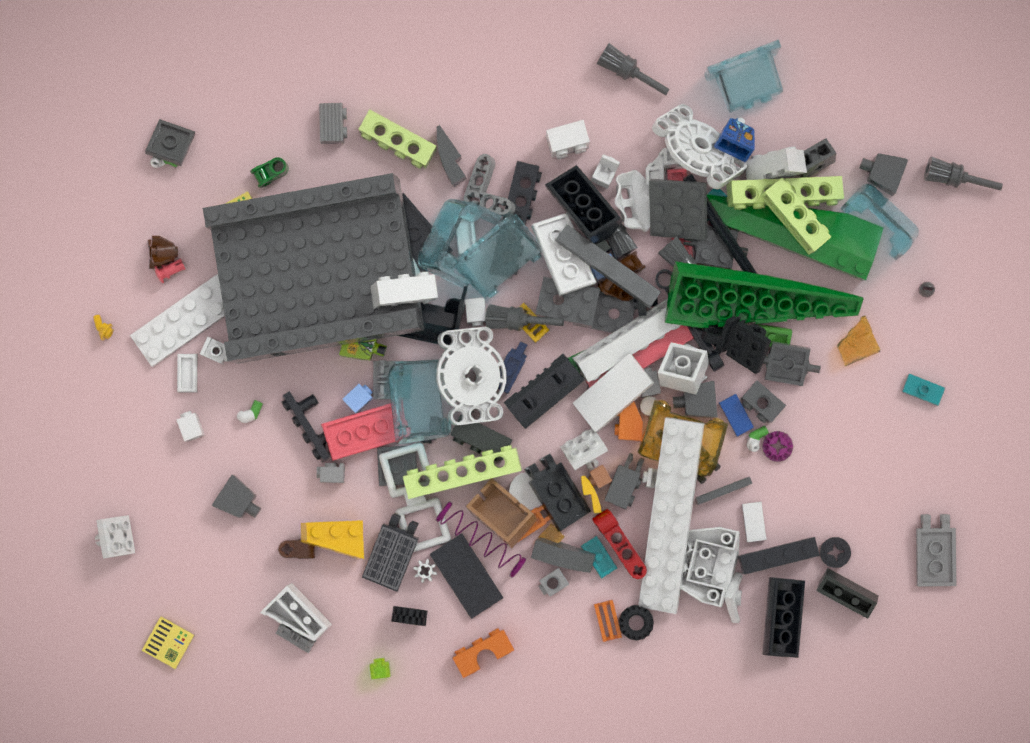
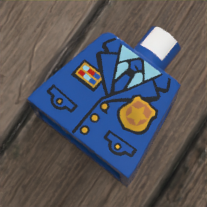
[713,118,755,163]

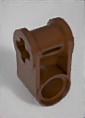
[619,251,646,274]
[598,278,634,301]
[278,539,315,559]

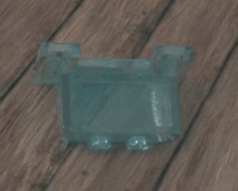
[704,39,783,113]

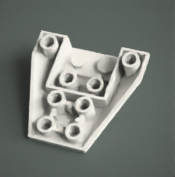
[681,527,740,607]

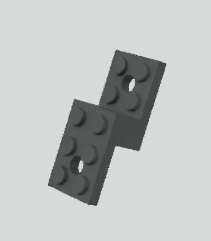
[535,277,635,333]

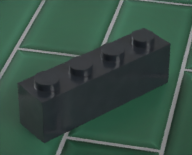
[738,537,820,575]

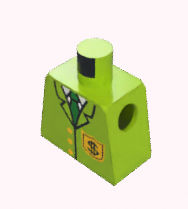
[339,339,387,361]

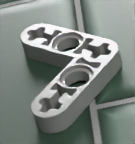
[464,154,515,217]

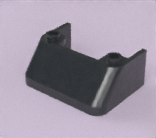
[397,286,468,345]

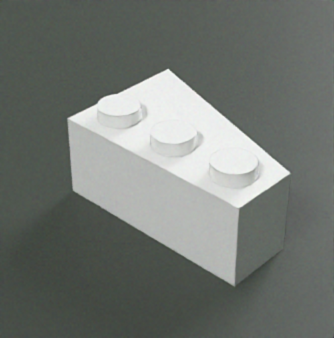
[745,147,807,180]
[371,272,438,309]
[260,583,332,641]

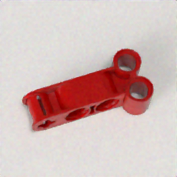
[592,508,647,579]

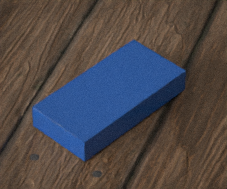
[719,394,754,437]

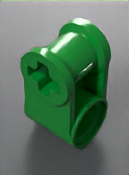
[250,157,289,188]

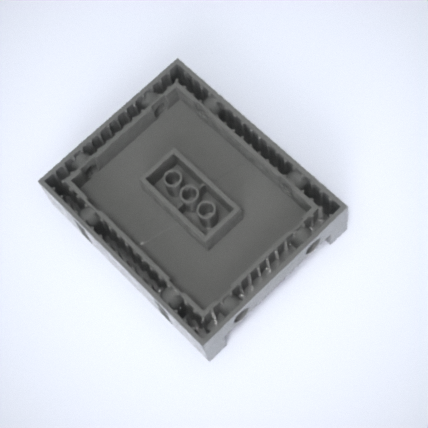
[203,173,425,364]

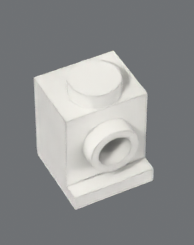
[200,337,228,364]

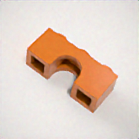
[452,628,515,678]

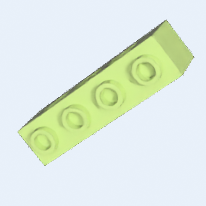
[359,109,437,169]
[759,178,831,254]

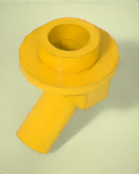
[93,315,114,341]

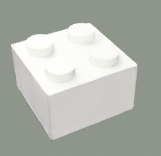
[546,120,590,160]
[658,342,709,395]

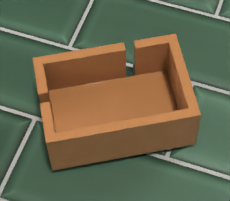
[466,478,537,548]

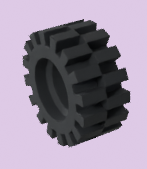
[619,605,654,641]
[391,606,428,626]

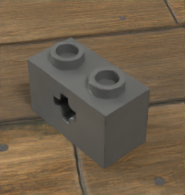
[799,138,837,178]

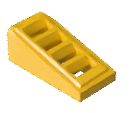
[519,303,550,344]

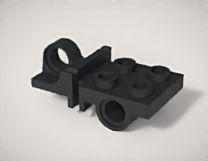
[702,316,771,374]

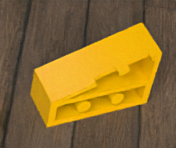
[301,520,364,559]

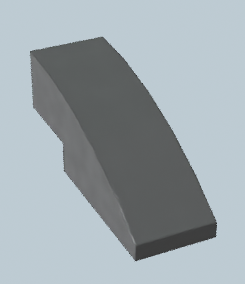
[436,125,466,187]
[531,537,596,573]

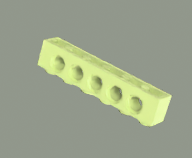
[726,176,844,210]
[403,445,522,499]

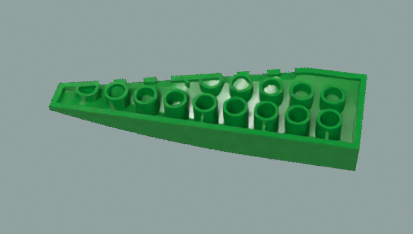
[664,261,864,328]

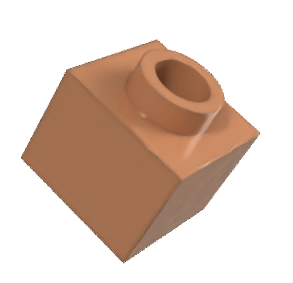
[588,464,612,489]

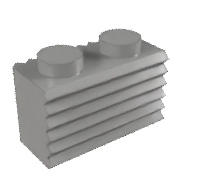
[319,103,347,144]

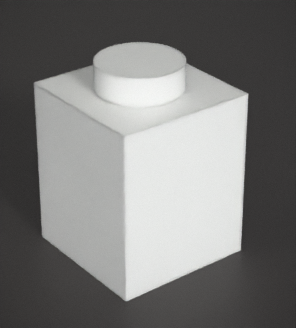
[465,298,486,327]
[177,411,205,442]

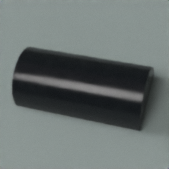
[545,165,621,244]
[762,577,805,658]

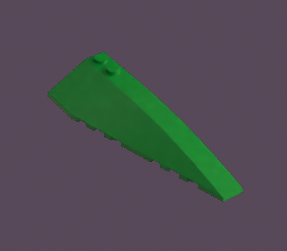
[707,194,884,281]

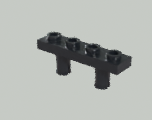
[281,391,330,463]

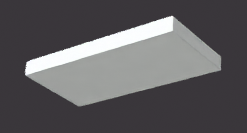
[531,213,596,296]
[573,353,654,433]

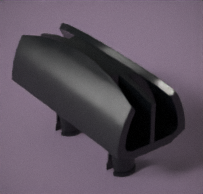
[504,354,585,429]

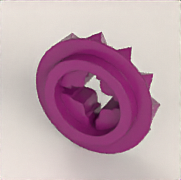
[762,431,793,462]

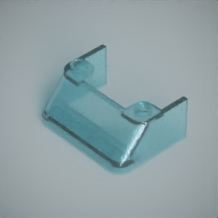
[417,199,502,288]

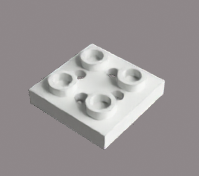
[560,428,608,470]
[95,515,135,559]

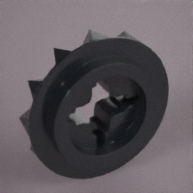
[820,537,851,568]

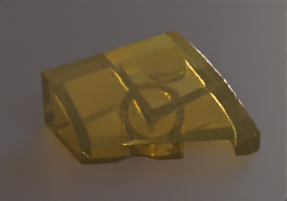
[837,315,880,366]

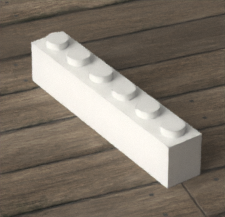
[573,298,681,382]

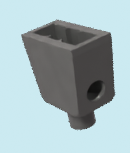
[859,153,908,196]
[672,381,717,418]
[212,475,261,518]

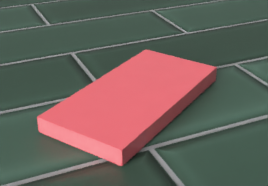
[321,402,406,461]

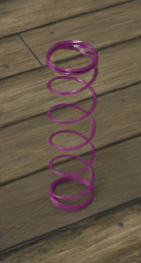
[435,501,526,578]

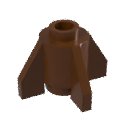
[147,236,178,269]

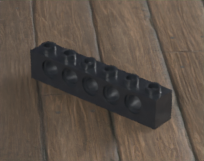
[490,161,542,279]

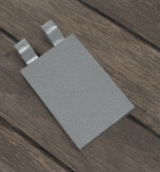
[916,514,956,587]

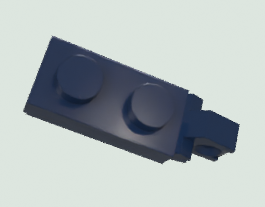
[498,341,528,394]

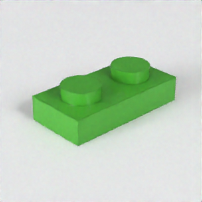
[754,323,792,347]

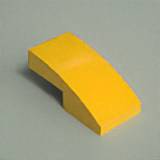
[581,476,602,514]

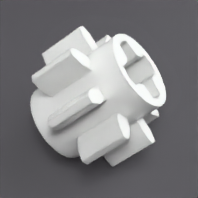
[413,559,437,583]

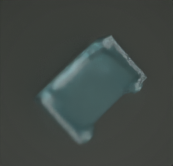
[841,184,919,260]
[451,214,542,299]
[388,359,451,444]

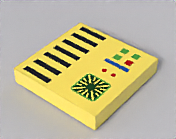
[142,616,195,669]

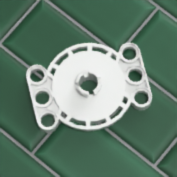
[652,104,747,189]
[436,327,506,425]

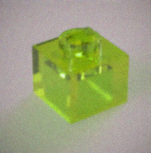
[369,658,392,680]

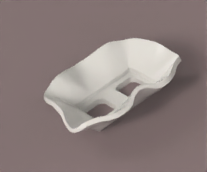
[615,170,650,232]

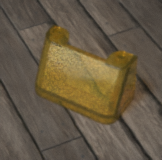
[638,400,728,476]

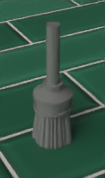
[597,43,670,95]
[924,156,1003,191]
[606,220,638,260]
[658,237,698,268]
[485,304,564,331]

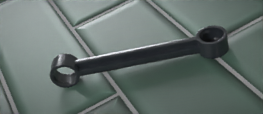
[655,269,725,372]

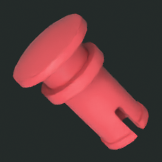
[154,258,186,284]

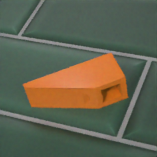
[614,401,643,442]

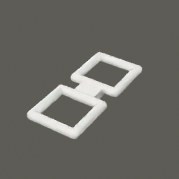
[379,442,451,552]

